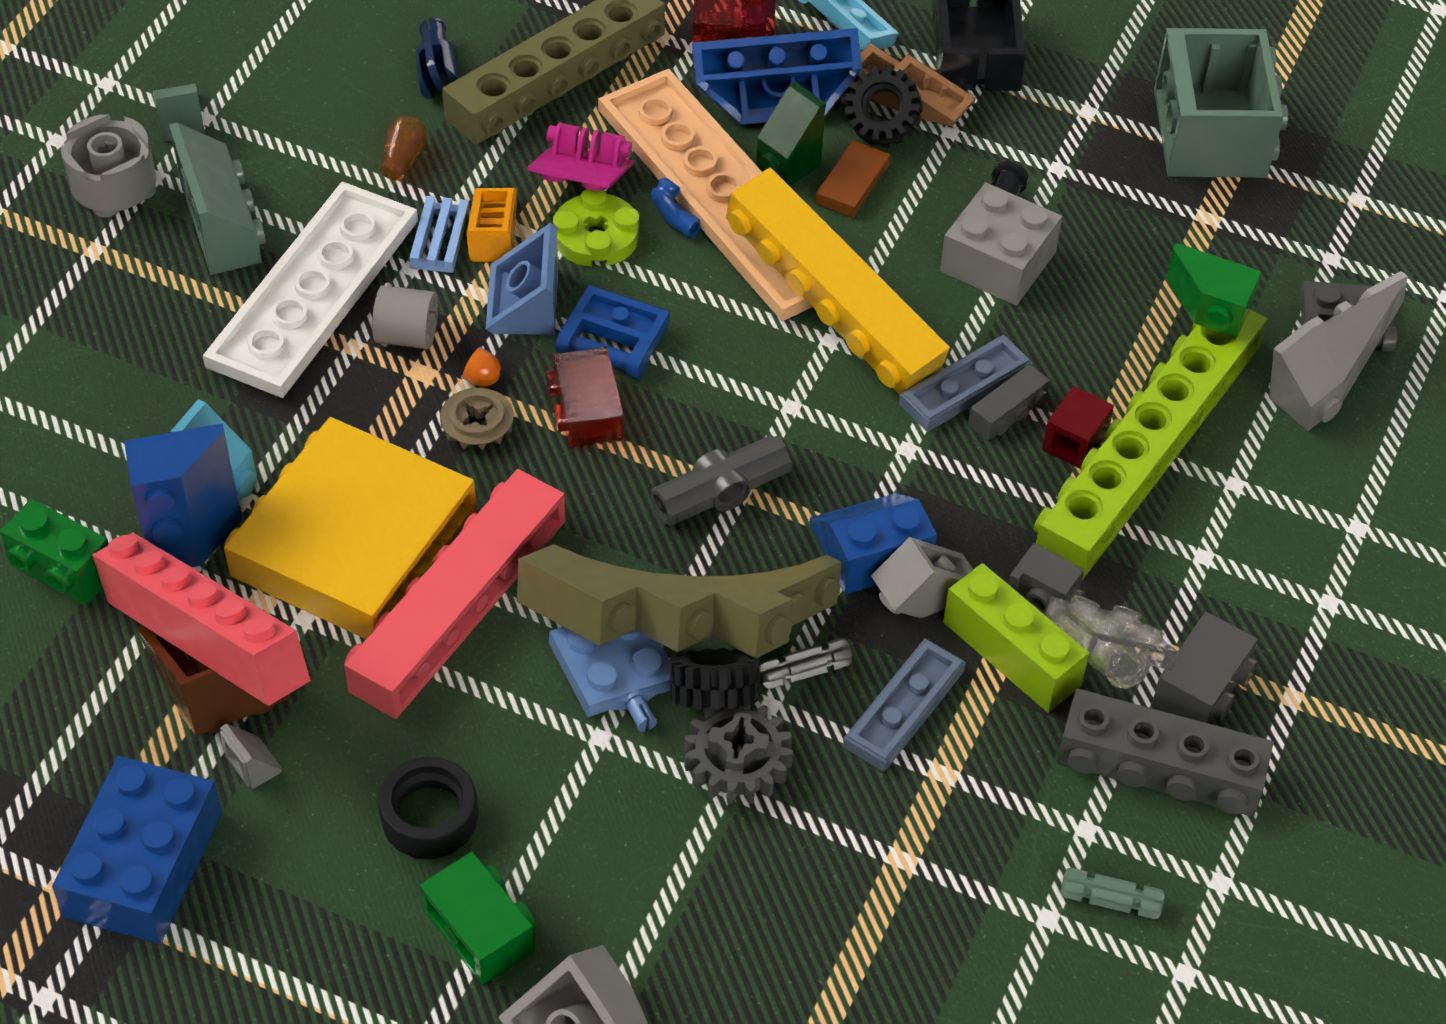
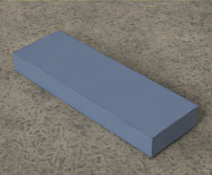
[899,335,1032,432]
[843,638,966,772]

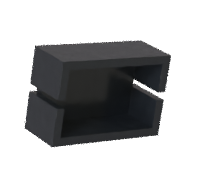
[932,0,1026,91]

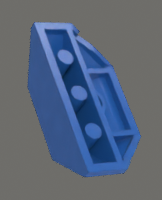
[692,28,862,126]

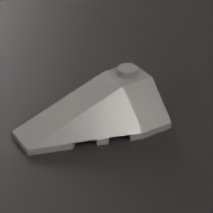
[1269,271,1408,431]
[499,945,648,1024]

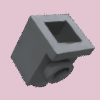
[1008,543,1085,623]

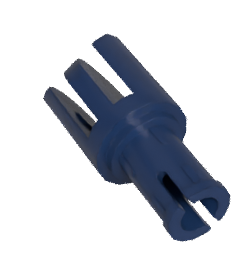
[416,17,460,99]

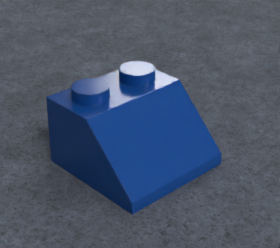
[809,493,937,595]

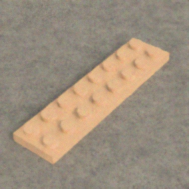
[598,68,812,321]

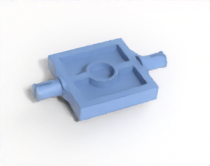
[548,627,671,732]

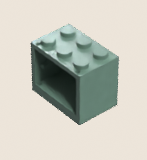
[1154,28,1288,178]

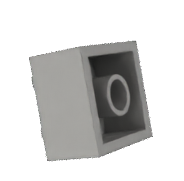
[940,182,1063,306]

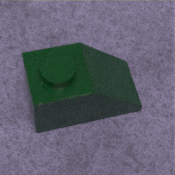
[756,82,826,186]

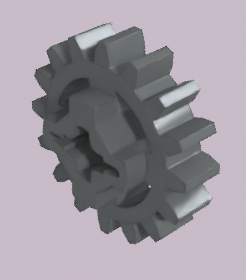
[684,705,793,805]

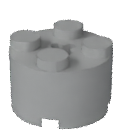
[61,114,156,217]

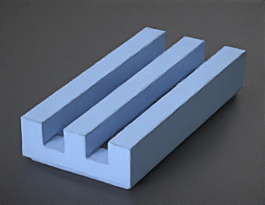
[409,196,470,273]

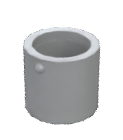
[372,283,438,349]

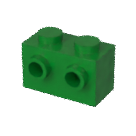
[0,498,109,606]

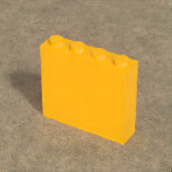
[224,417,477,639]

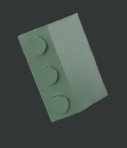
[169,123,266,275]

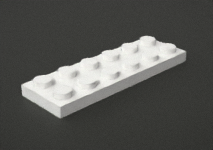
[203,182,418,398]

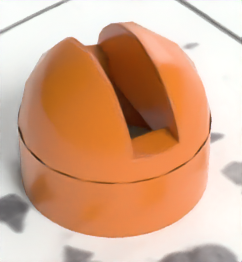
[462,347,501,387]

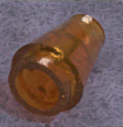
[379,115,427,181]

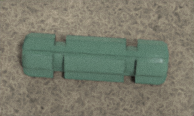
[1061,868,1165,919]

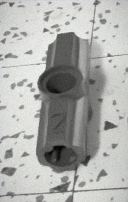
[651,435,792,526]

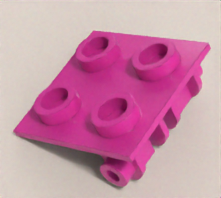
[527,122,634,191]

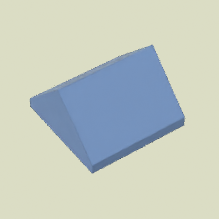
[485,223,559,335]

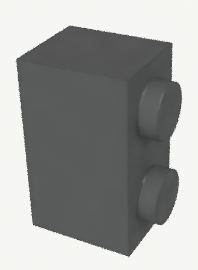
[1152,611,1258,724]

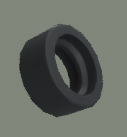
[378,757,478,859]

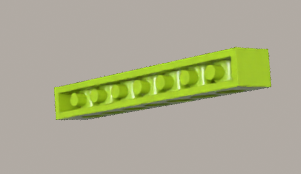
[1033,310,1268,580]

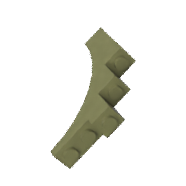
[517,544,841,658]

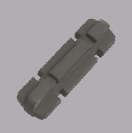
[760,638,852,690]

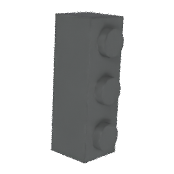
[968,364,1050,442]

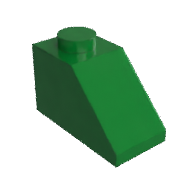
[1166,243,1262,338]

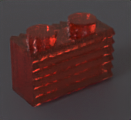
[546,346,623,449]

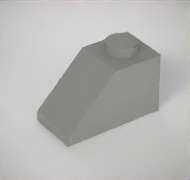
[871,537,973,618]

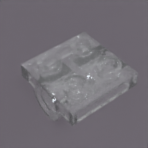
[1045,595,1178,689]

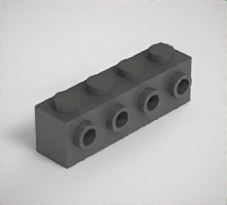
[1057,688,1274,817]

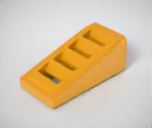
[467,188,517,262]

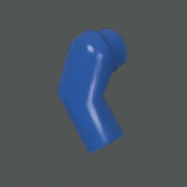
[651,177,701,238]

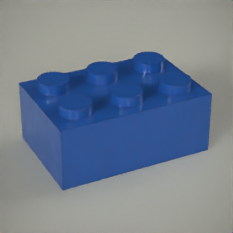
[52,756,222,944]

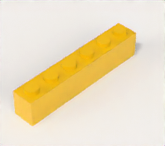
[726,167,950,395]

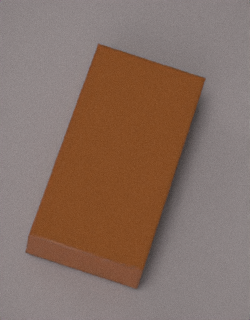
[815,140,891,218]

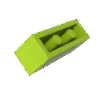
[943,563,1089,713]

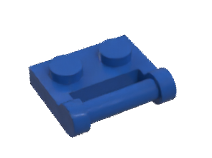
[555,285,670,379]

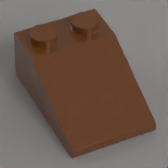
[136,625,290,736]

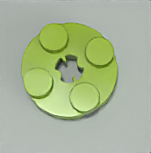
[553,189,639,267]

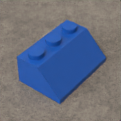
[124,423,242,567]

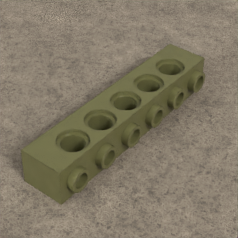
[442,0,665,145]

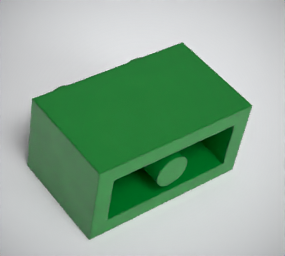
[419,851,536,986]

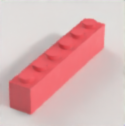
[344,469,565,720]
[92,532,311,706]

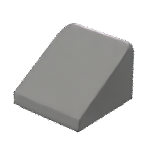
[220,724,282,790]

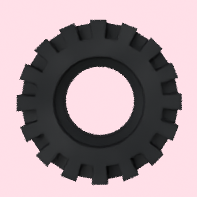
[845,65,923,147]
[670,648,760,710]

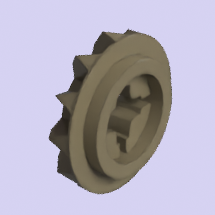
[440,388,514,451]

